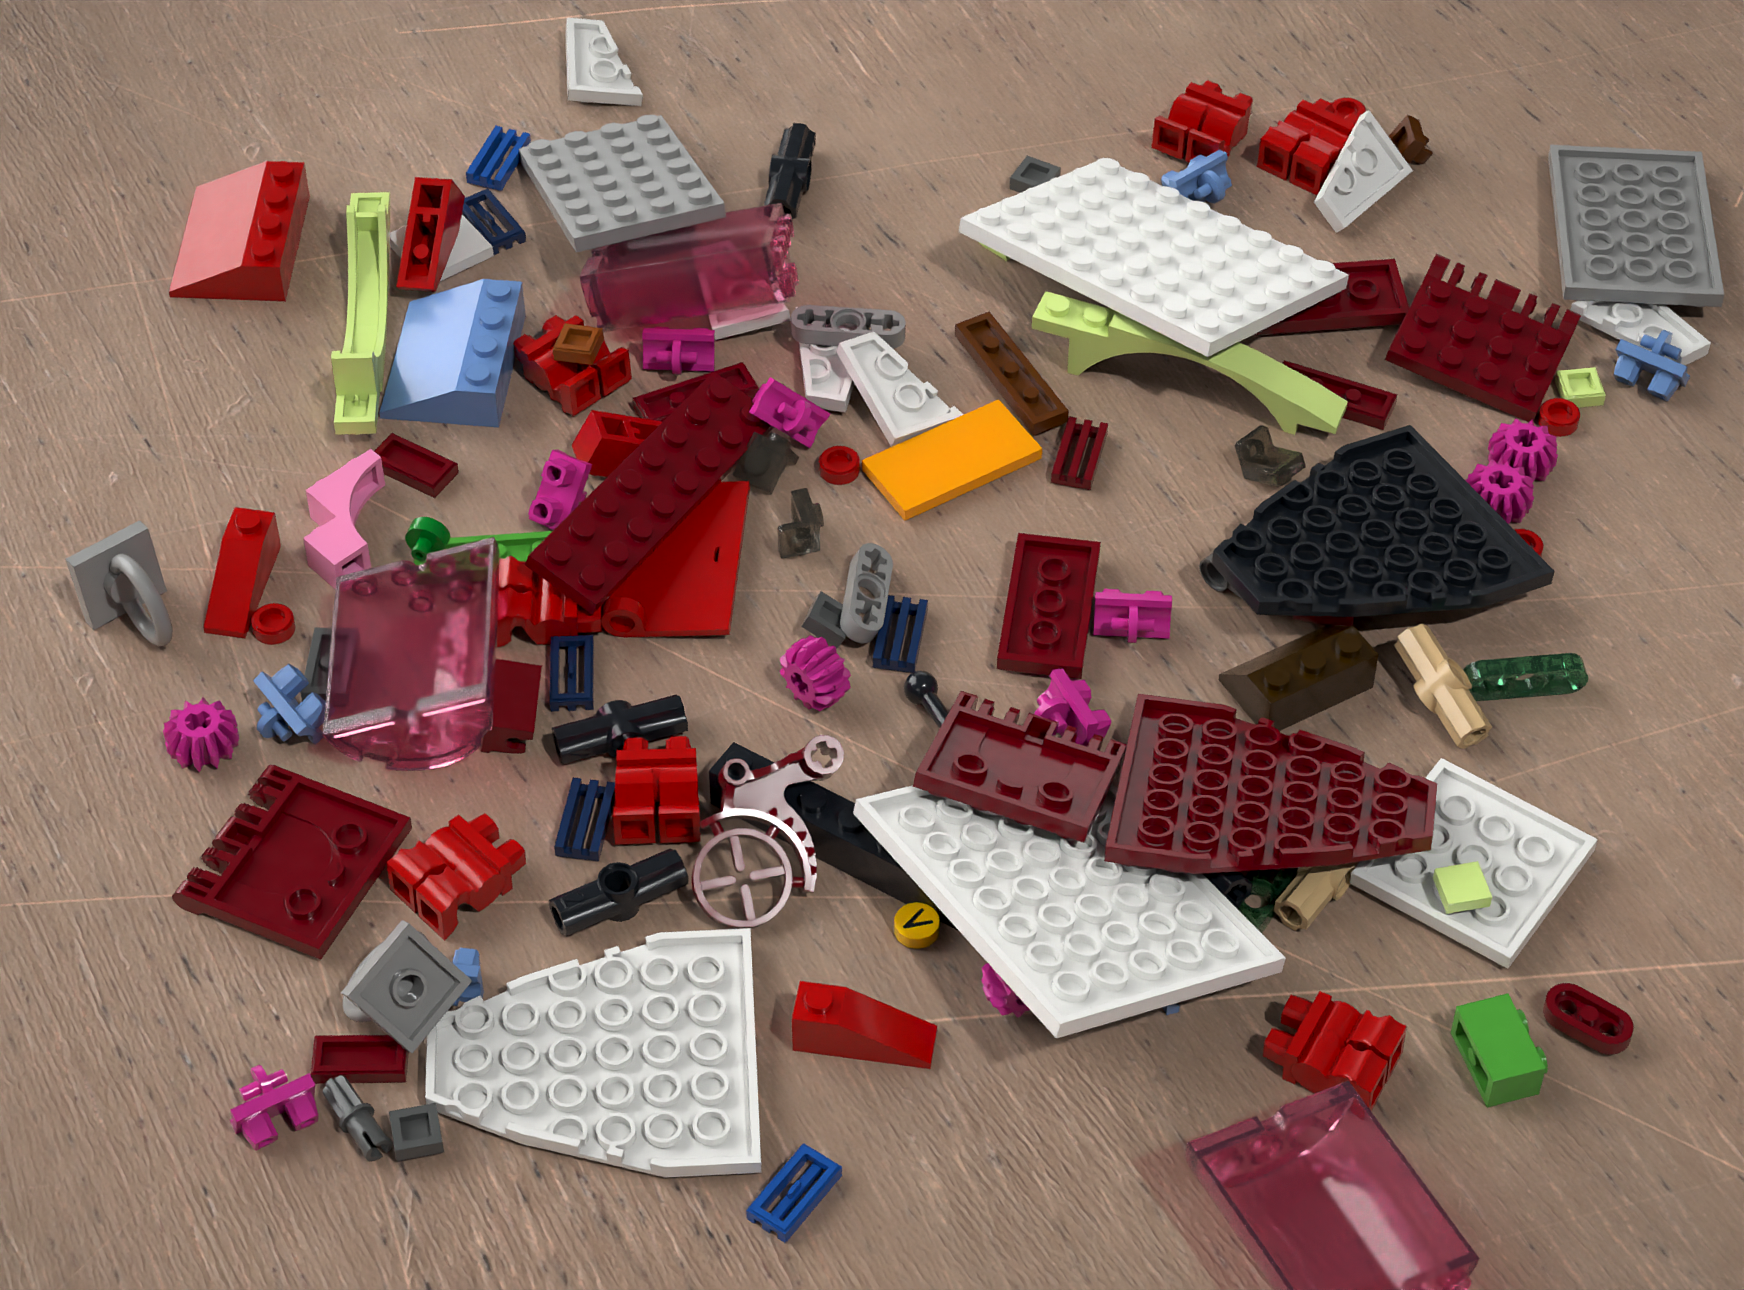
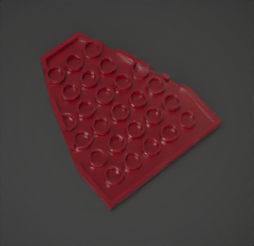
[1104,693,1437,874]

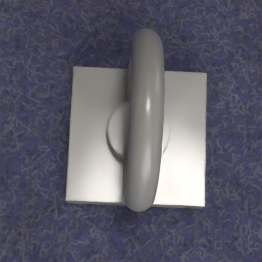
[65,520,173,646]
[341,920,472,1053]

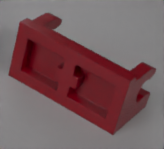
[481,658,542,754]

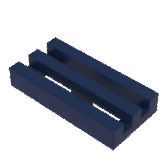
[462,188,526,255]
[873,595,928,673]
[550,635,594,712]
[554,777,615,861]

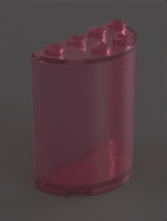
[579,203,799,333]
[323,537,501,771]
[1185,1081,1480,1290]

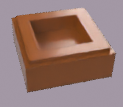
[552,324,604,365]

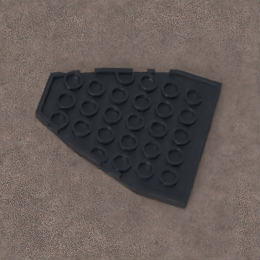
[1212,425,1555,617]

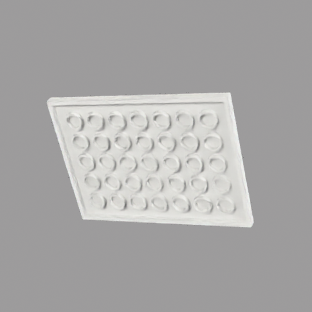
[958,158,1349,357]
[853,783,1286,1039]

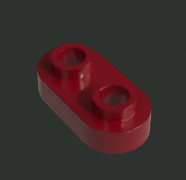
[1543,983,1634,1055]

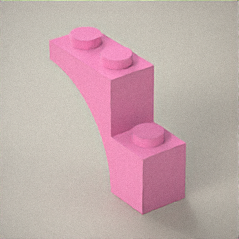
[303,449,385,593]

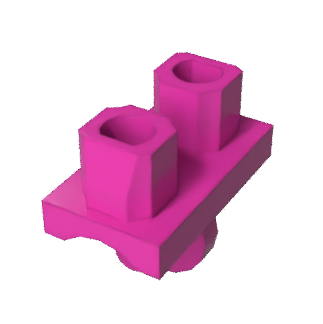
[642,327,715,375]
[749,377,830,448]
[528,450,592,530]
[1093,589,1172,643]
[1034,669,1111,746]
[230,1064,319,1150]

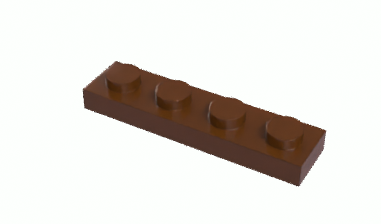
[955,311,1069,436]

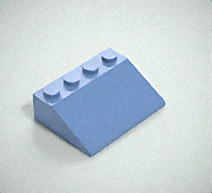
[379,279,526,427]

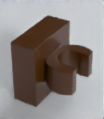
[1388,115,1433,165]

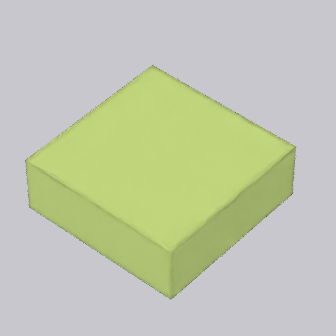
[1555,367,1606,408]
[1433,861,1492,914]

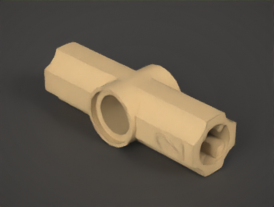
[1394,623,1492,749]
[1274,862,1359,931]

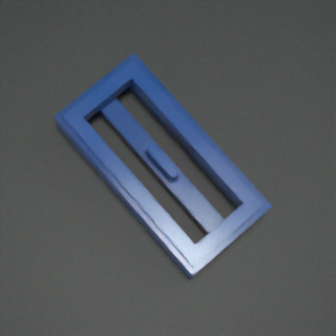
[466,125,531,191]
[746,1143,842,1243]

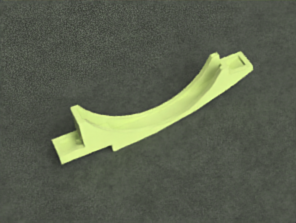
[331,192,390,435]
[1032,291,1348,435]

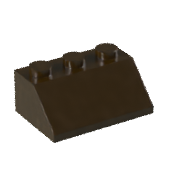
[1218,626,1379,731]

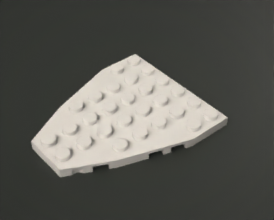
[425,928,762,1177]

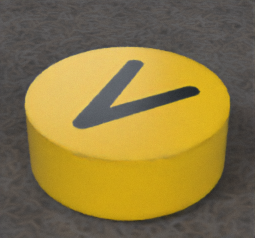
[894,902,940,949]

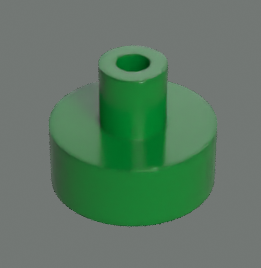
[405,517,451,561]

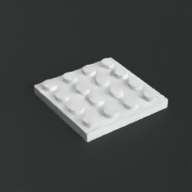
[1350,758,1598,969]

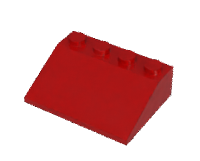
[169,161,310,302]

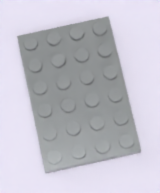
[519,115,726,253]
[1548,145,1724,307]

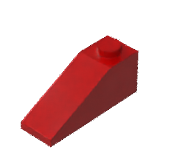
[396,177,465,292]
[572,410,662,477]
[203,507,281,639]
[792,981,938,1069]

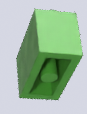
[1451,993,1548,1108]

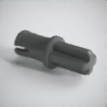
[323,1075,393,1162]

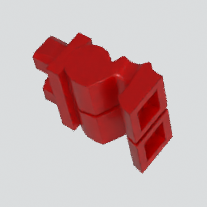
[1151,80,1253,163]
[1257,98,1360,196]
[513,315,632,416]
[491,556,602,648]
[613,736,701,845]
[386,813,526,941]
[1263,991,1407,1119]

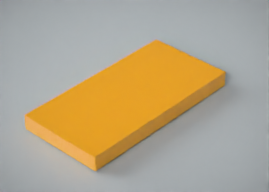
[862,399,1043,521]

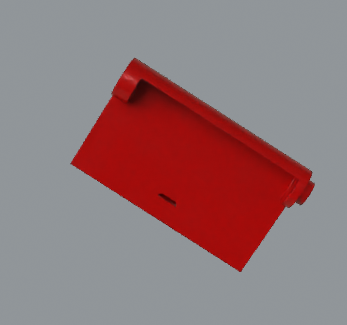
[601,481,750,638]

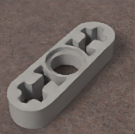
[791,305,906,349]
[840,543,893,643]

